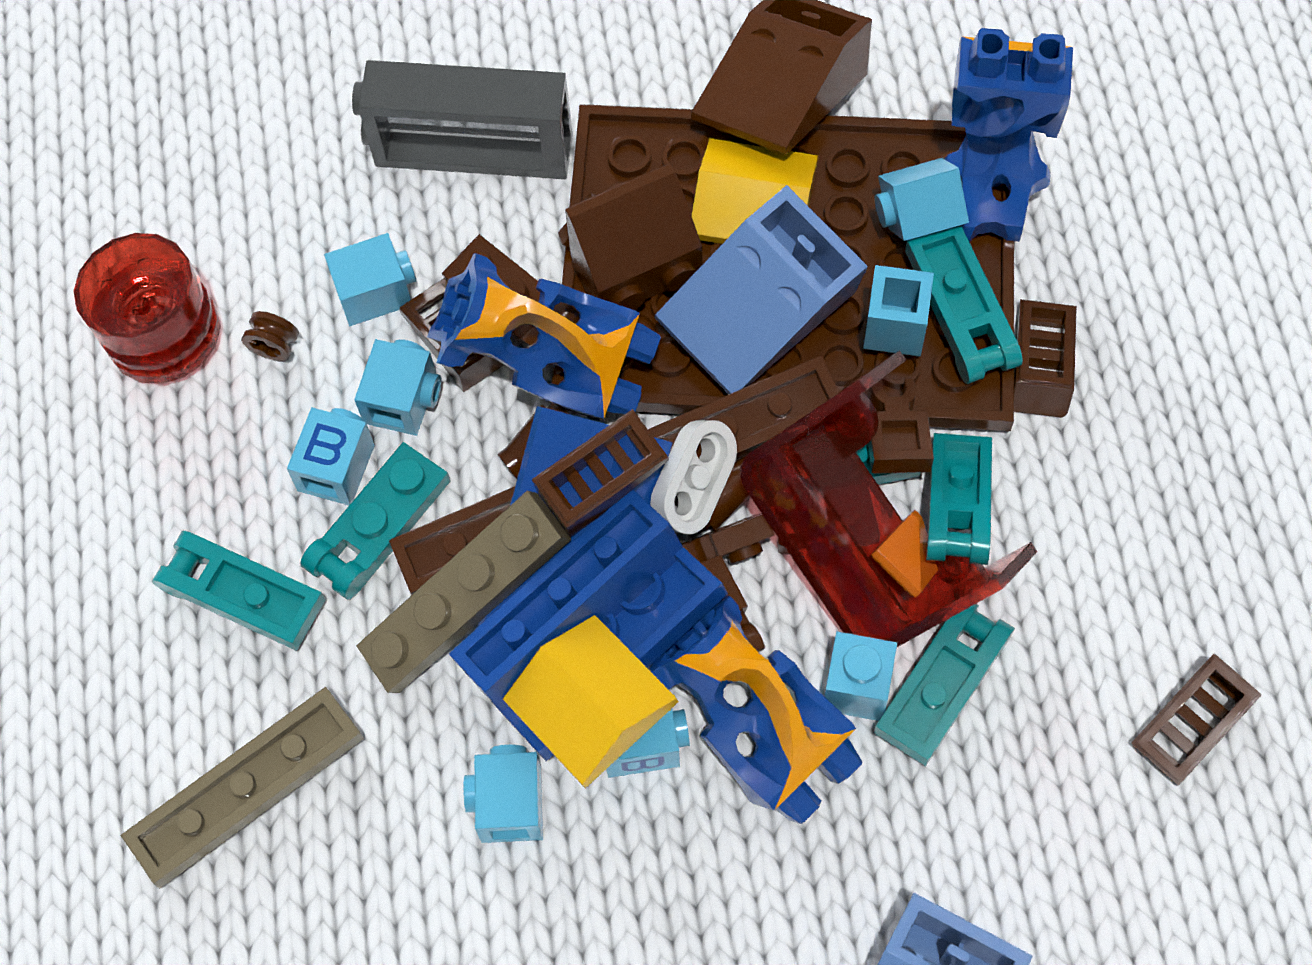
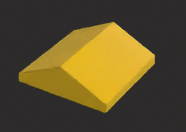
[692,138,818,244]
[503,615,679,788]

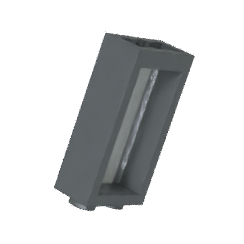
[352,60,573,180]

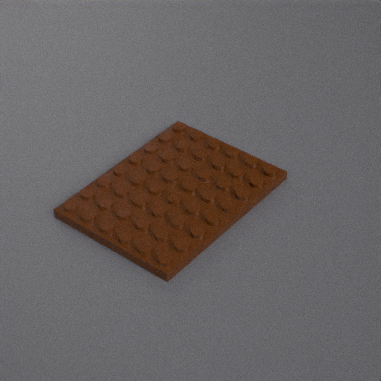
[552,104,1014,431]

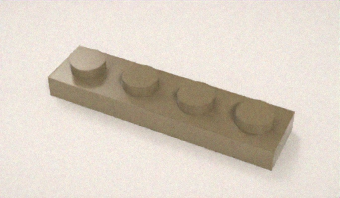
[356,491,572,693]
[120,687,364,889]

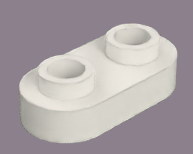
[650,420,737,534]

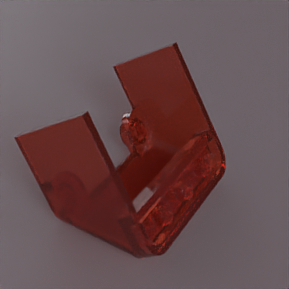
[740,350,1038,647]

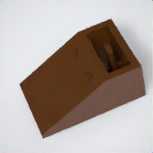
[691,0,872,155]

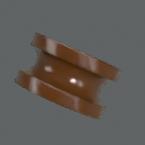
[241,311,299,361]

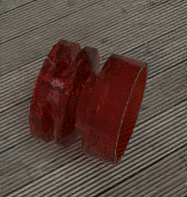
[73,233,221,384]

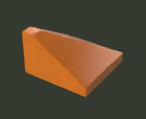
[872,510,938,598]

